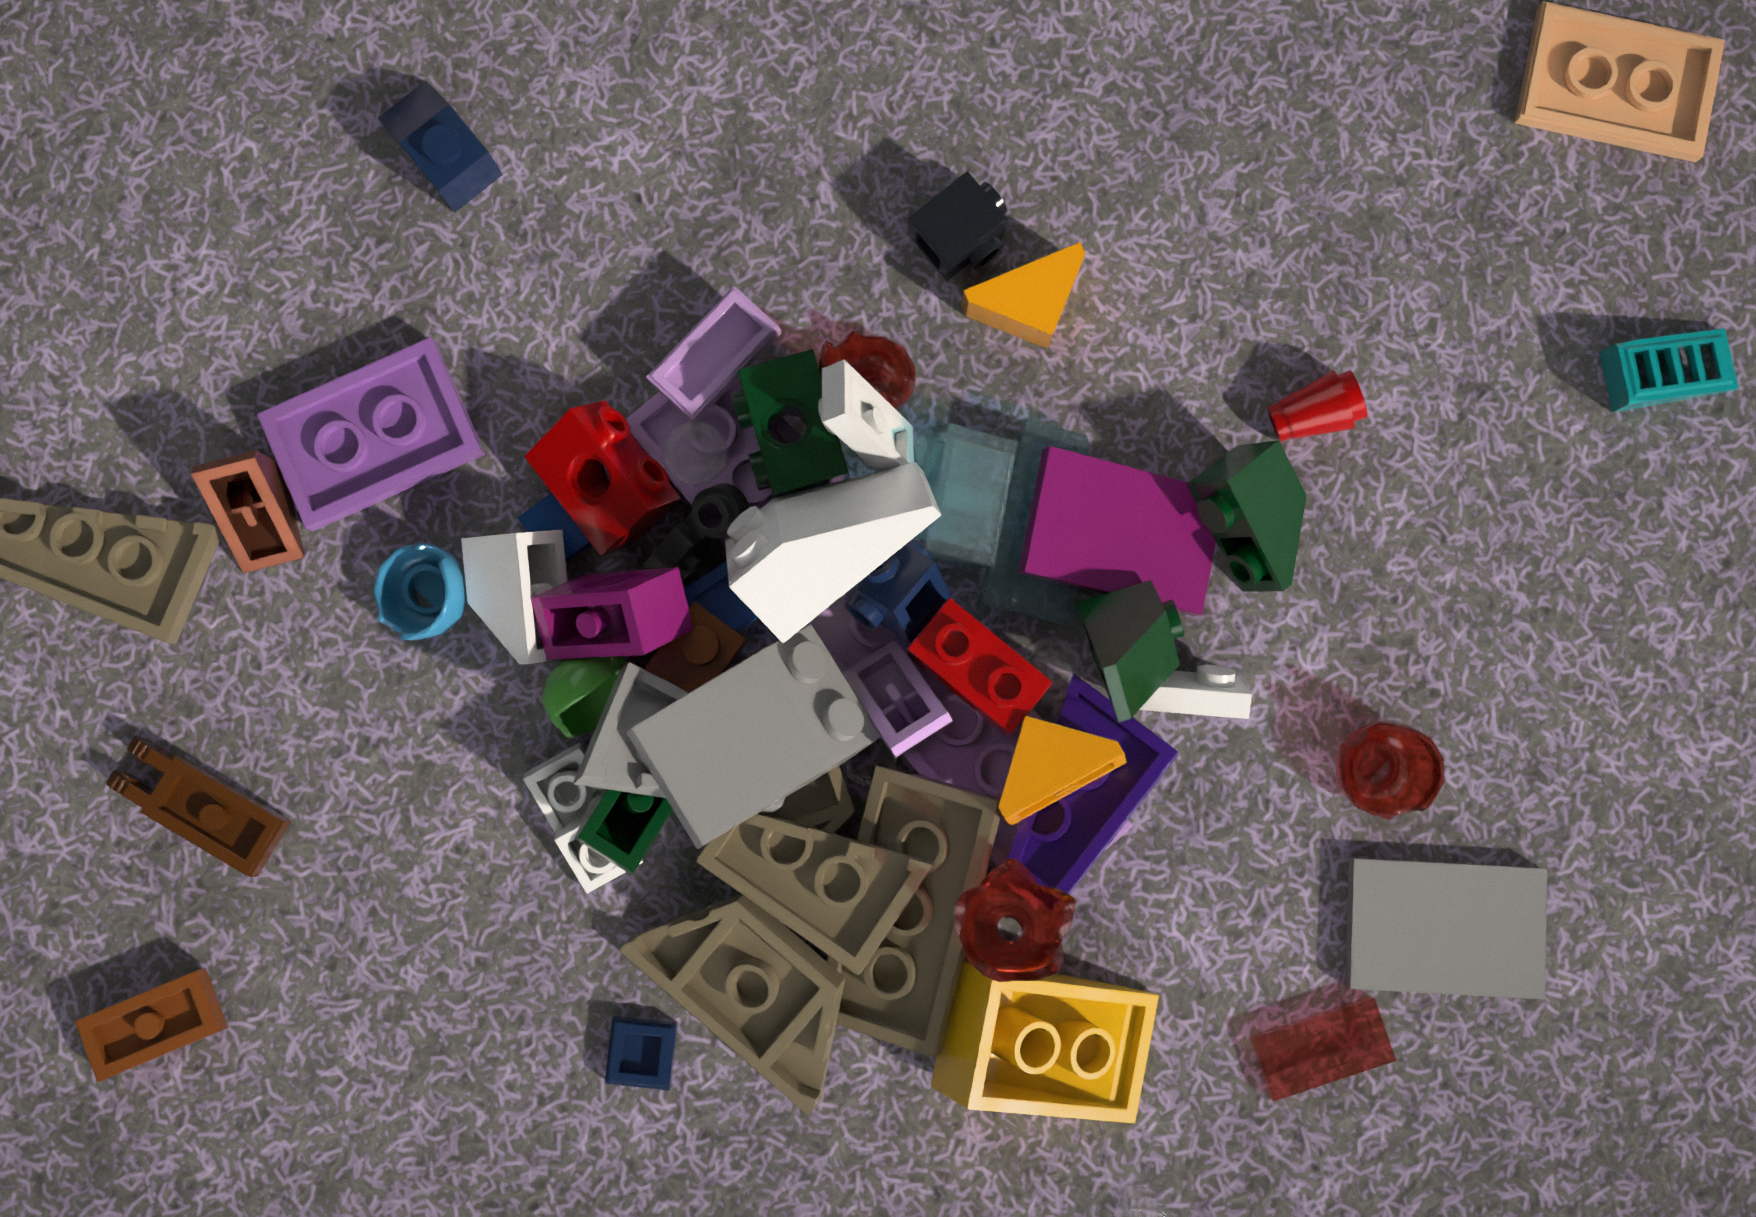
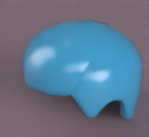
[373,542,467,640]

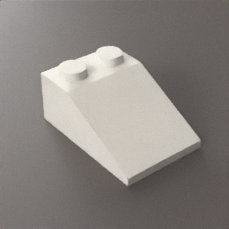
[725,462,941,643]

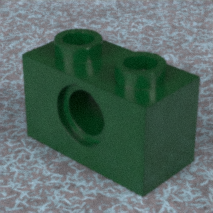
[731,349,850,498]

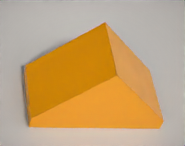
[961,242,1085,349]
[998,716,1127,826]

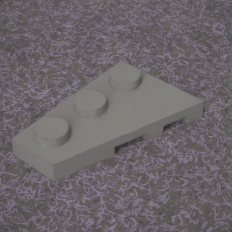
[573,662,785,814]

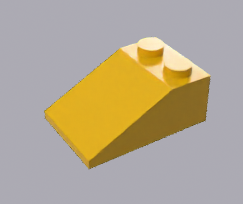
[931,959,1159,1123]

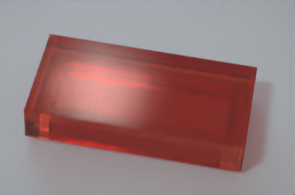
[1249,996,1396,1102]

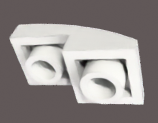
[523,742,643,893]

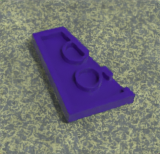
[1004,673,1179,910]

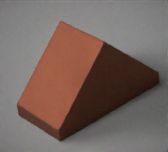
[191,450,305,573]

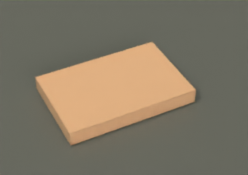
[1514,1,1725,162]

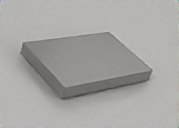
[1345,858,1548,999]

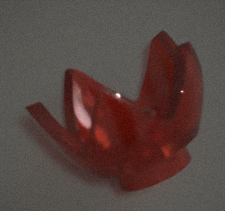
[955,858,1076,982]

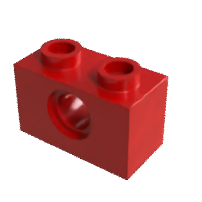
[524,400,682,556]
[907,598,1053,737]

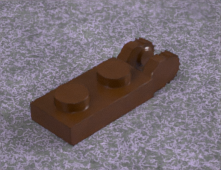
[106,735,291,877]

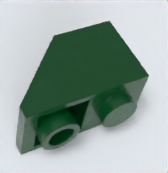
[1187,440,1306,592]

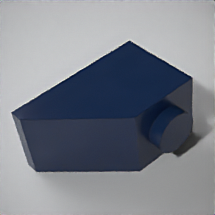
[378,81,503,212]

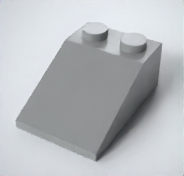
[626,624,881,849]

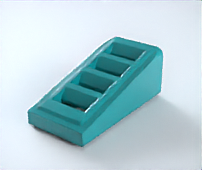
[1599,328,1739,413]

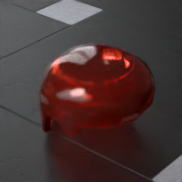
[819,331,916,411]
[1335,720,1445,820]

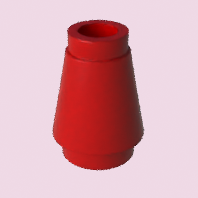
[1267,370,1368,442]

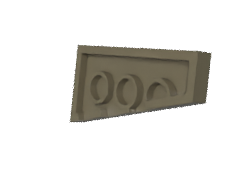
[0,498,223,645]

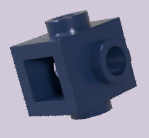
[844,539,951,643]

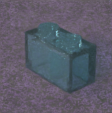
[913,423,1018,569]

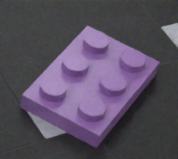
[257,337,486,531]

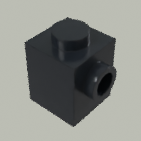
[908,171,1008,281]

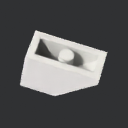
[461,530,567,664]

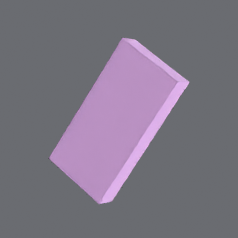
[646,286,781,424]

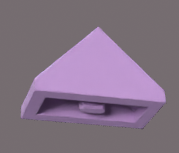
[842,639,953,758]

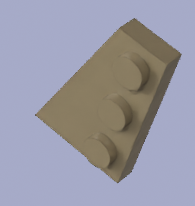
[696,813,935,976]

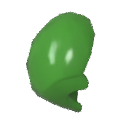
[541,656,629,738]

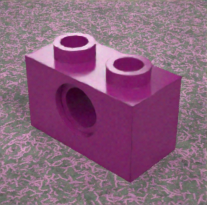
[531,567,694,660]

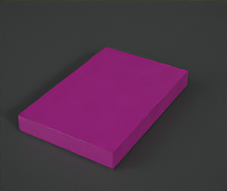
[1018,446,1216,616]

